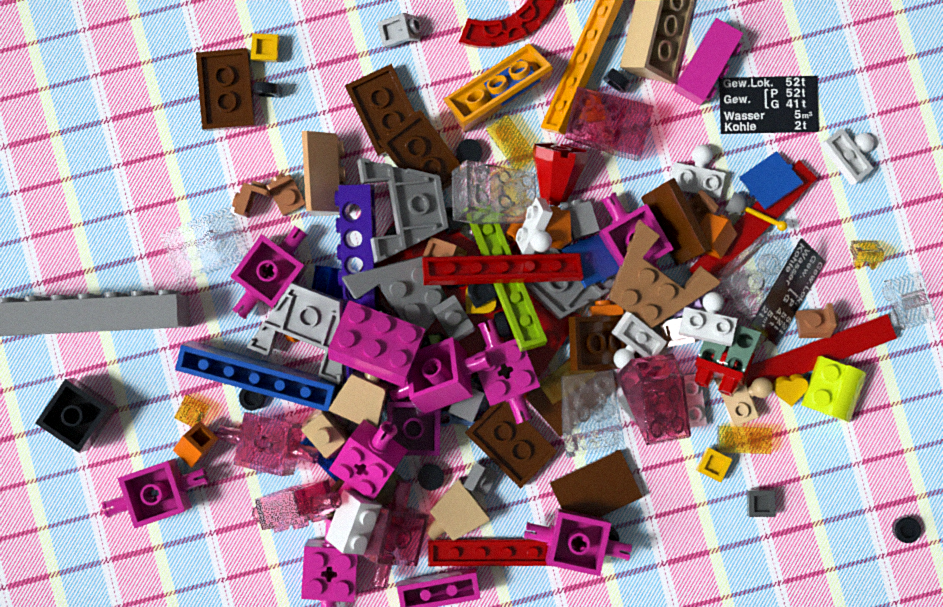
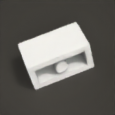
[326,489,382,555]

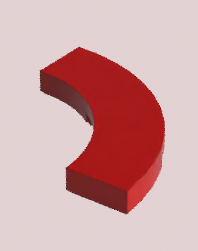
[459,0,557,49]

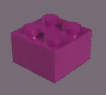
[386,402,440,456]

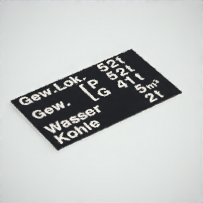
[719,76,819,134]
[750,238,826,346]

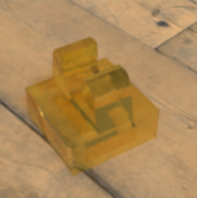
[850,240,885,270]
[174,394,211,427]

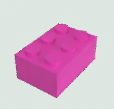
[328,300,425,387]

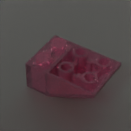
[564,87,654,161]
[616,353,691,446]

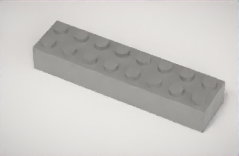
[0,289,190,337]

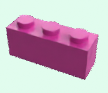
[673,18,744,106]
[397,567,481,607]

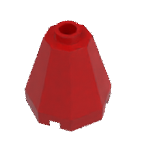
[532,142,589,206]

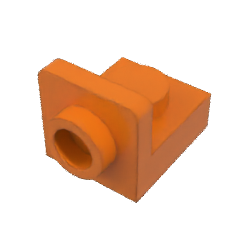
[589,300,624,316]

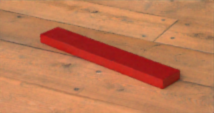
[688,160,817,278]
[421,253,584,286]
[745,314,897,387]
[428,538,584,566]

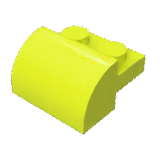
[801,356,867,423]

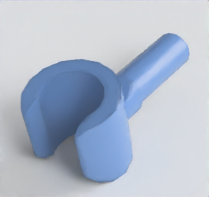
[440,411,475,427]

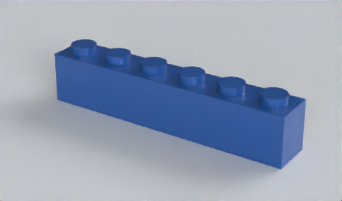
[175,341,340,412]

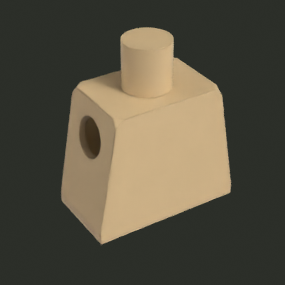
[328,371,389,428]
[301,409,351,459]
[424,478,490,541]

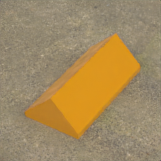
[443,43,553,133]

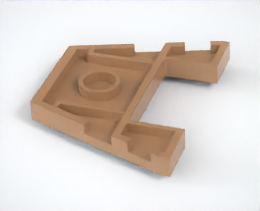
[609,219,721,329]

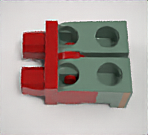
[695,325,763,397]

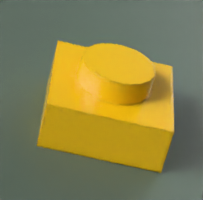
[251,33,280,63]
[696,447,733,483]

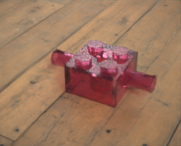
[217,412,320,476]
[252,479,342,533]
[357,480,429,588]

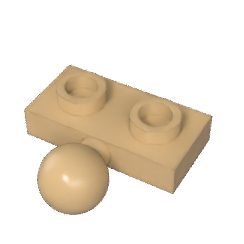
[714,377,773,426]

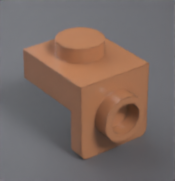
[232,180,272,218]
[688,190,719,224]

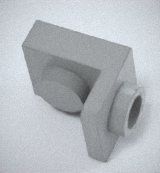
[377,12,421,48]
[432,295,475,342]
[463,460,498,495]

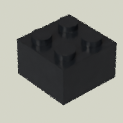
[35,378,118,453]

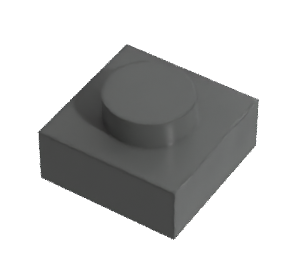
[747,489,776,517]

